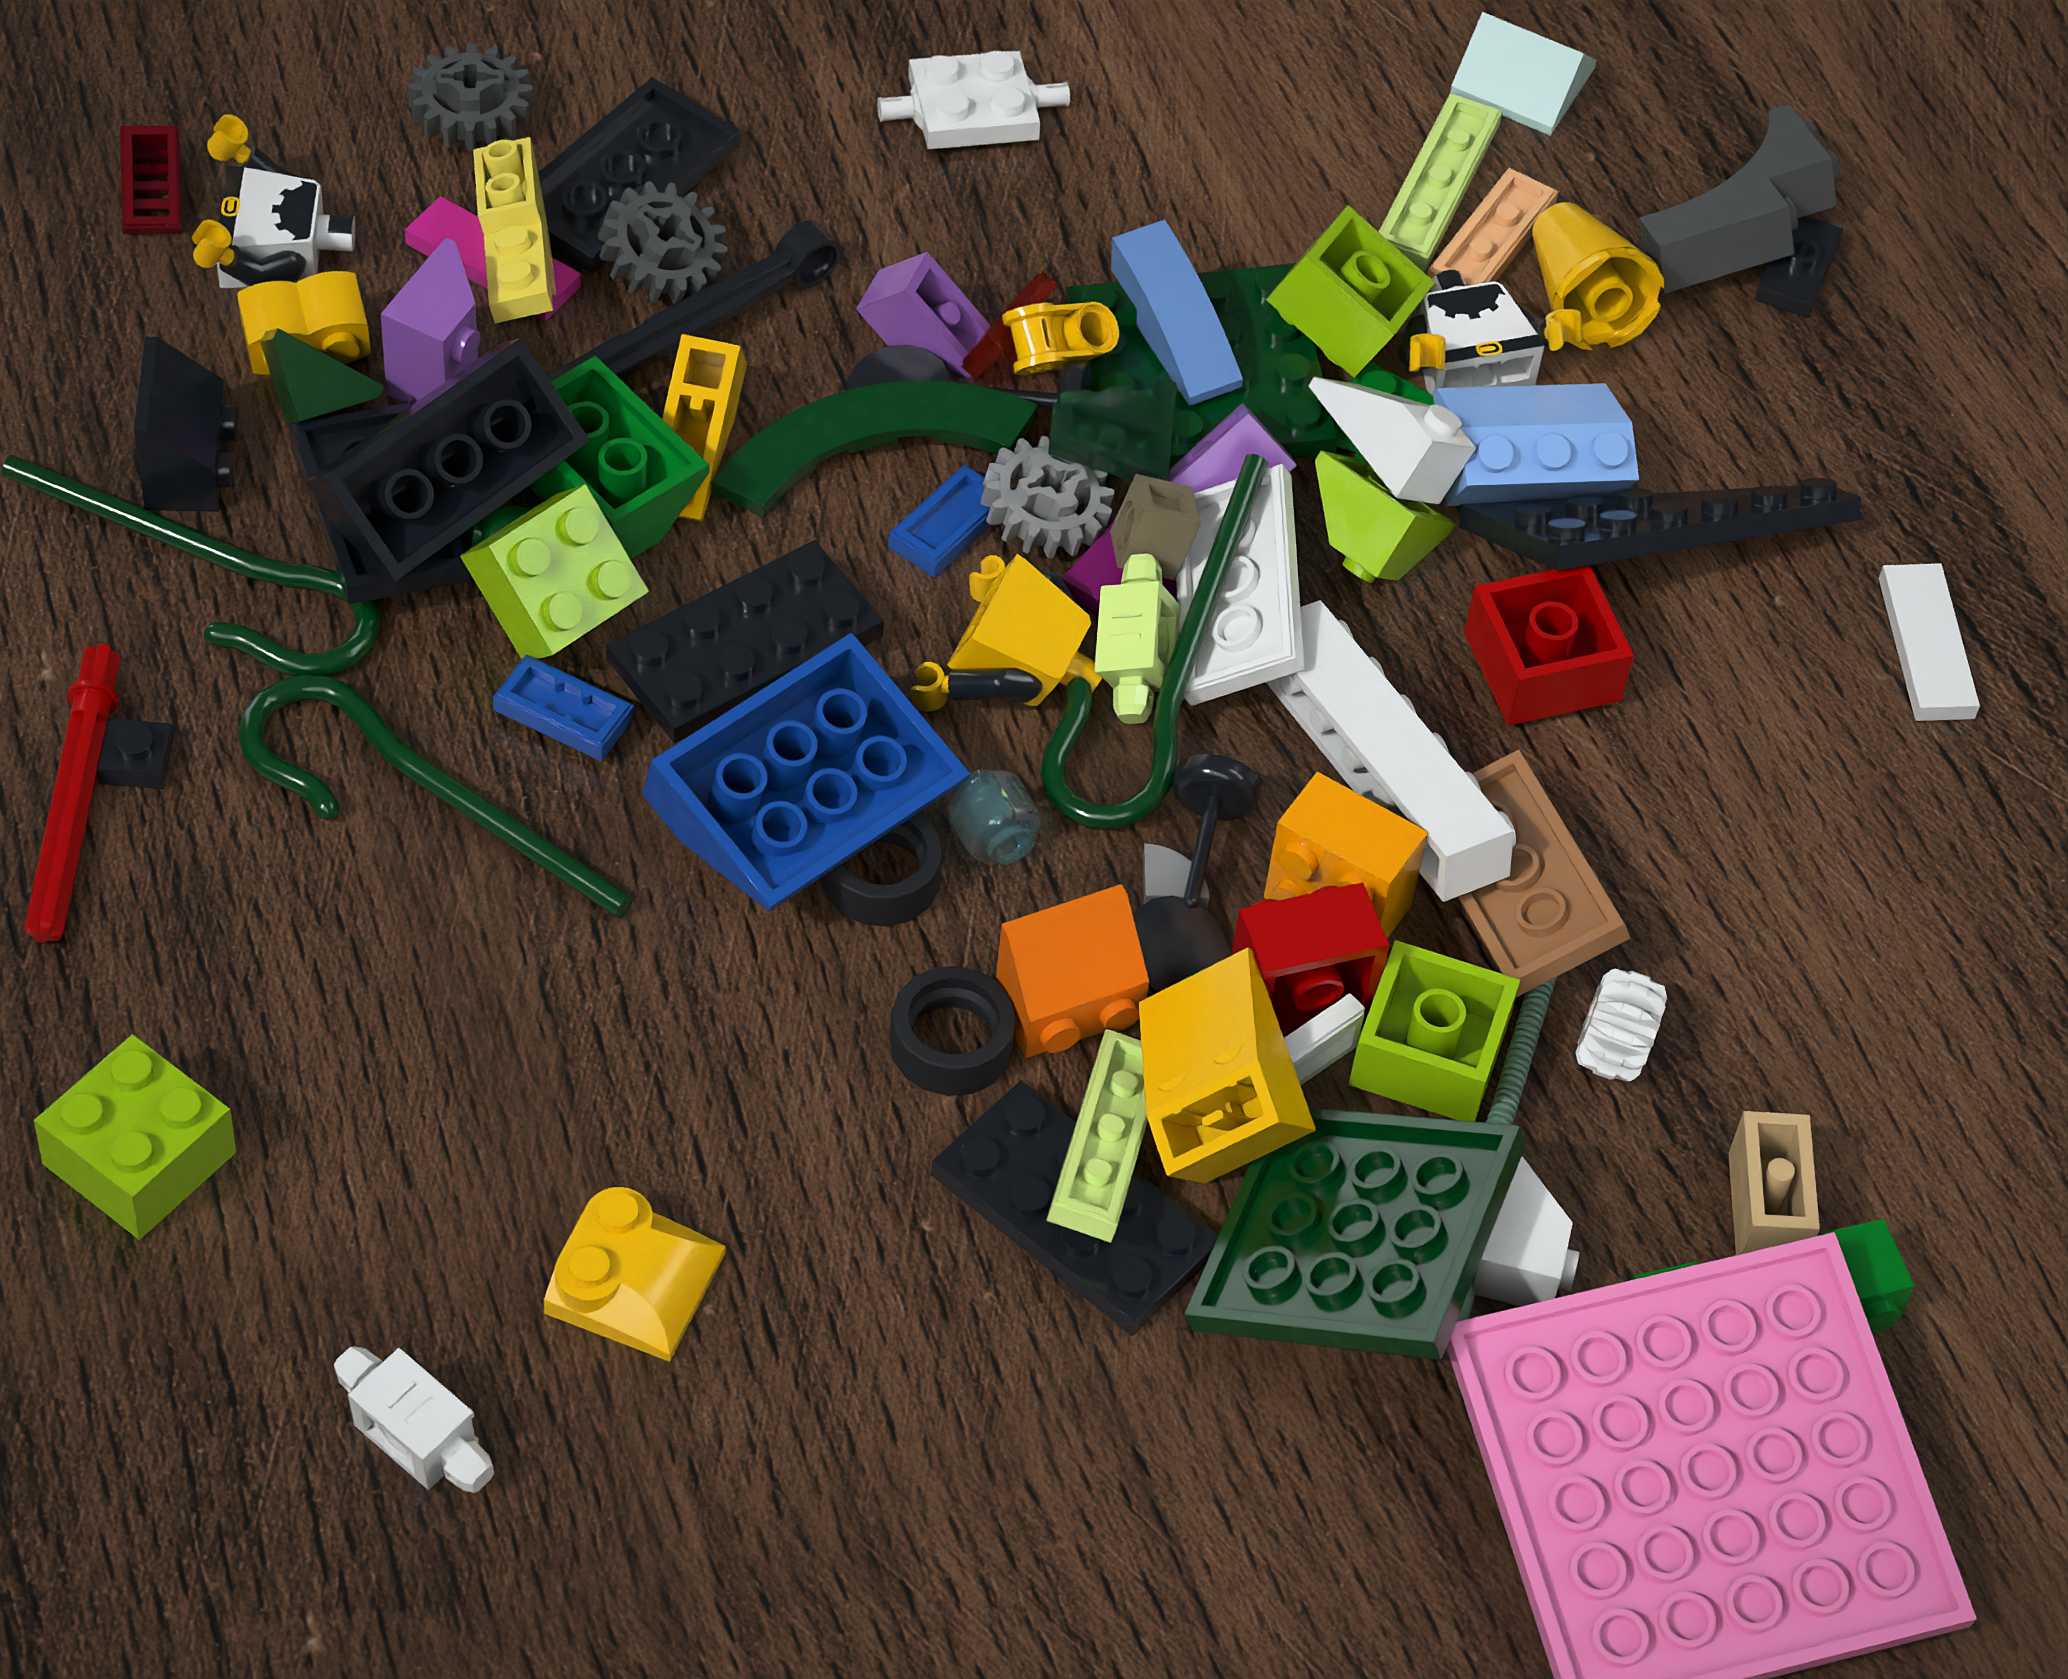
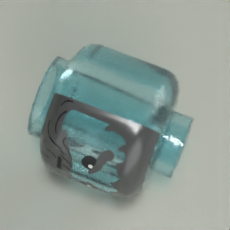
[948,769,1042,865]

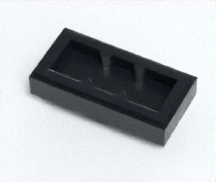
[1754,216,1844,318]

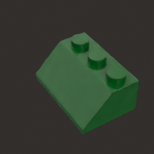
[528,356,709,559]

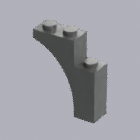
[1639,104,1841,294]

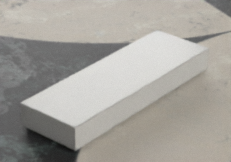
[1879,564,1980,721]

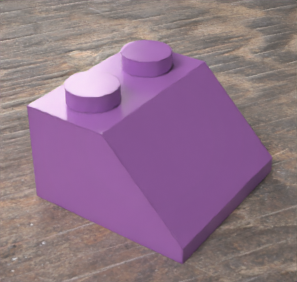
[381,238,480,406]

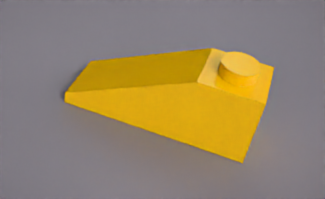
[662,334,747,522]

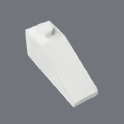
[1309,377,1476,504]

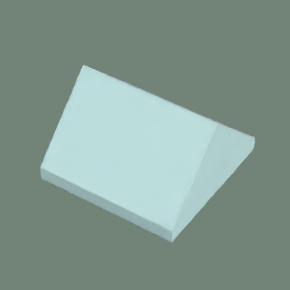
[1450,12,1597,136]

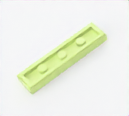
[1379,93,1502,272]
[1046,1029,1148,1243]

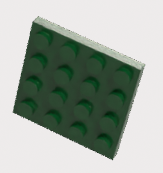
[1066,263,1337,478]
[1184,1108,1527,1360]

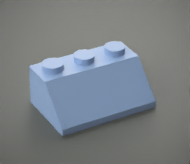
[1433,383,1639,506]

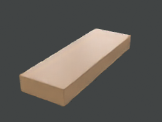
[1427,168,1559,286]

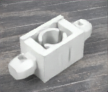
[334,1346,494,1493]

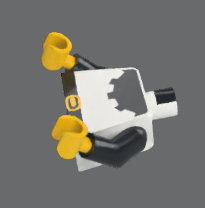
[192,114,355,288]
[1398,270,1584,395]

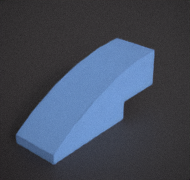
[1111,219,1243,406]

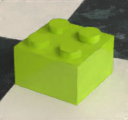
[1266,205,1435,378]
[460,484,649,659]
[1348,940,1520,1122]
[34,1034,236,1240]

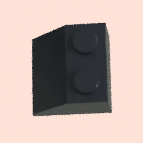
[134,336,238,512]

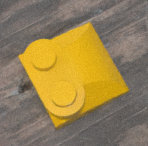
[544,1187,726,1362]

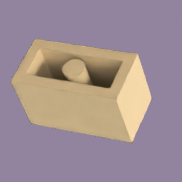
[1728,1111,1820,1255]

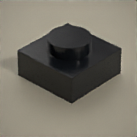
[97,718,174,789]

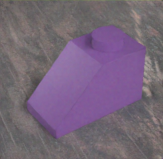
[856,252,999,378]
[1159,403,1297,493]

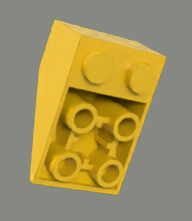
[1139,947,1316,1184]

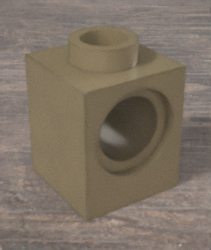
[1110,474,1201,580]

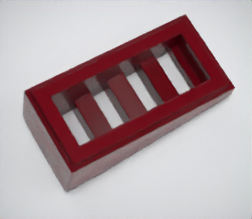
[120,126,182,234]

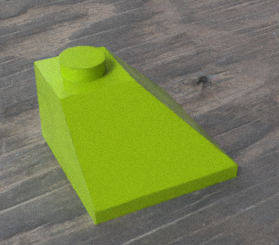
[1315,451,1456,583]

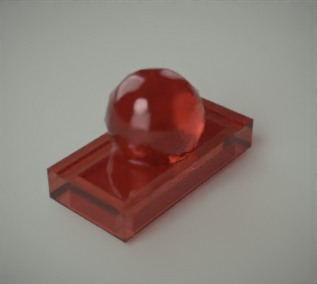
[961,271,1059,380]

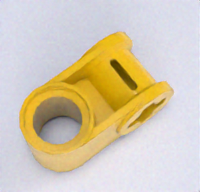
[1002,302,1119,375]

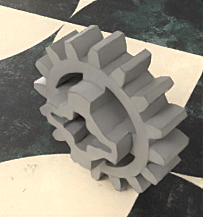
[980,436,1114,558]

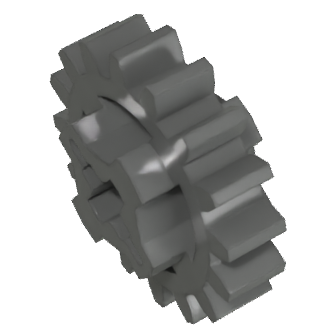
[408,43,533,151]
[598,181,728,304]

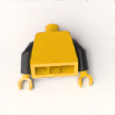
[910,554,1102,712]

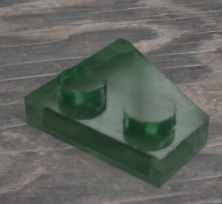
[1048,380,1176,481]

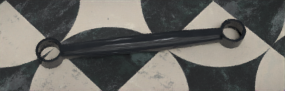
[547,220,841,381]

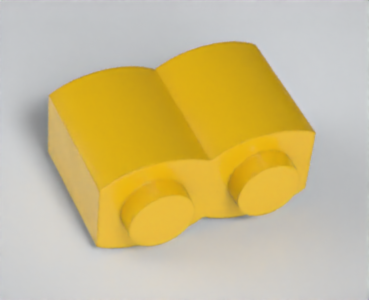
[237,271,371,375]

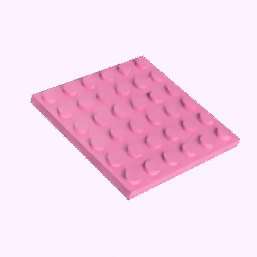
[1446,1232,1977,1679]

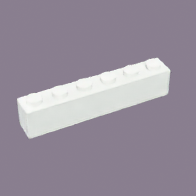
[1266,600,1516,902]

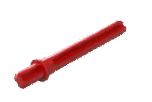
[24,643,121,944]

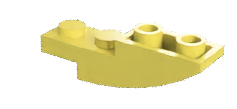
[473,137,556,323]

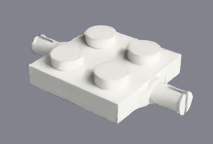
[877,51,1070,149]

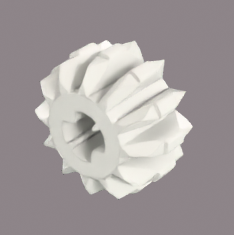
[1576,968,1667,1082]

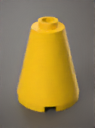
[1532,202,1664,350]

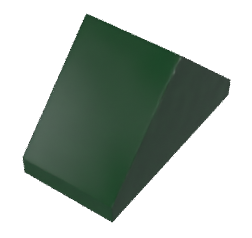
[260,328,385,424]

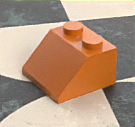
[995,884,1149,1059]

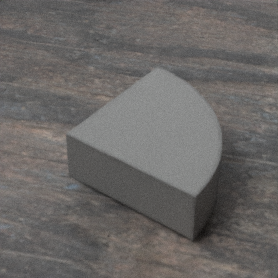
[1142,843,1209,911]

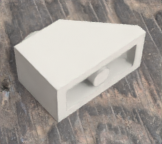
[1473,1156,1579,1306]

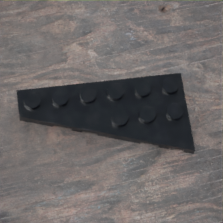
[1459,478,1861,570]

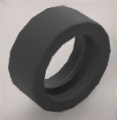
[820,812,943,927]
[889,966,1016,1096]

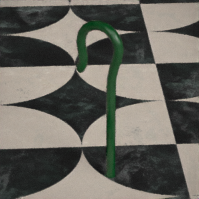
[1040,454,1268,829]
[2,455,380,677]
[238,675,633,919]

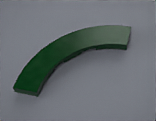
[711,380,1038,517]

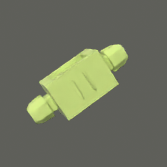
[1094,553,1180,724]

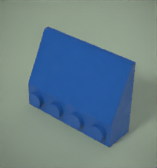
[642,632,971,912]

